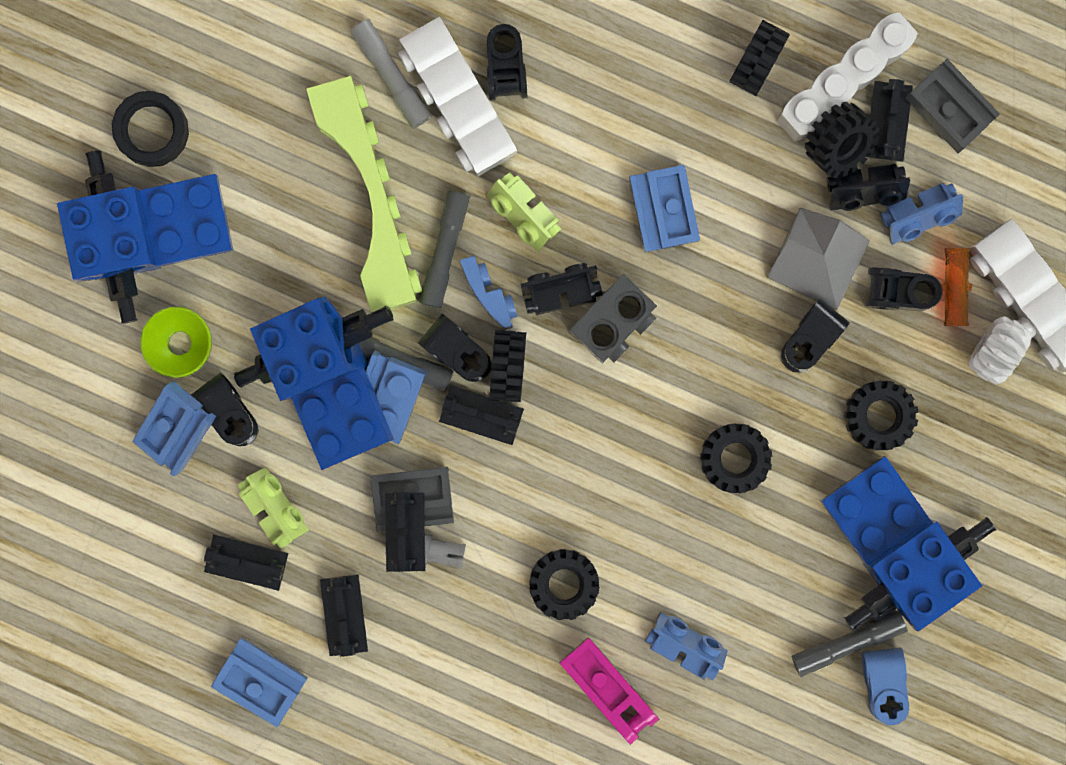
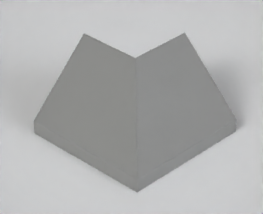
[767,208,870,310]

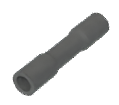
[419,191,470,308]
[359,337,454,392]
[791,610,908,677]

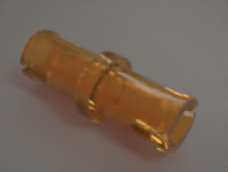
[941,248,972,326]

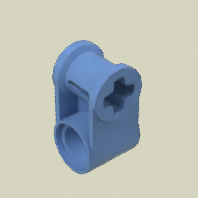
[862,648,909,725]

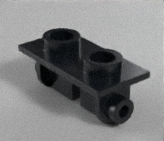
[865,79,913,162]
[827,163,910,211]
[520,263,603,316]
[439,385,524,445]
[385,492,426,572]
[204,534,289,591]
[320,574,368,657]

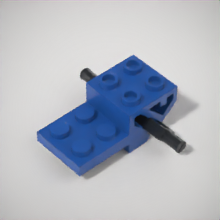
[57,150,234,324]
[234,297,394,470]
[820,456,996,632]

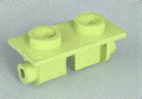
[486,172,562,252]
[237,467,309,549]

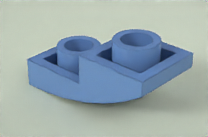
[460,256,518,330]

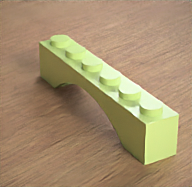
[306,76,422,312]

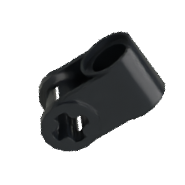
[487,24,528,101]
[864,267,943,312]
[781,298,850,373]
[418,314,492,382]
[191,372,259,447]

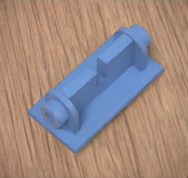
[880,183,963,245]
[645,612,728,680]

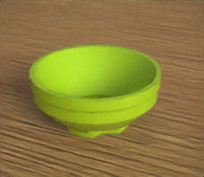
[141,307,212,378]

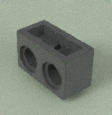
[569,274,657,364]

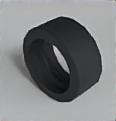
[111,91,189,167]

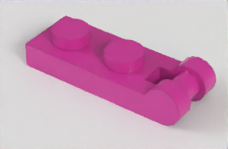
[559,637,660,745]

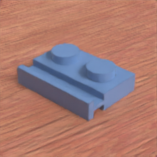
[629,165,700,253]
[366,351,427,444]
[132,381,216,477]
[211,637,308,727]

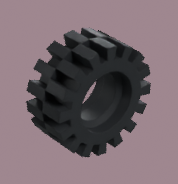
[729,20,790,96]
[805,102,880,178]
[490,330,527,402]
[844,381,919,450]
[700,423,773,494]
[529,549,600,621]

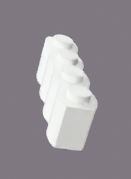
[777,12,918,142]
[397,16,517,177]
[969,219,1066,373]

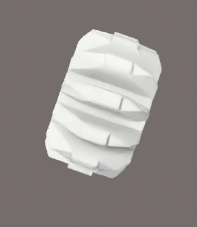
[969,316,1031,384]

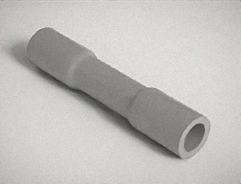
[350,19,432,129]

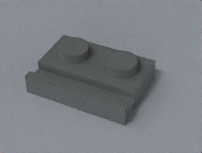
[905,58,1000,153]
[370,467,454,532]

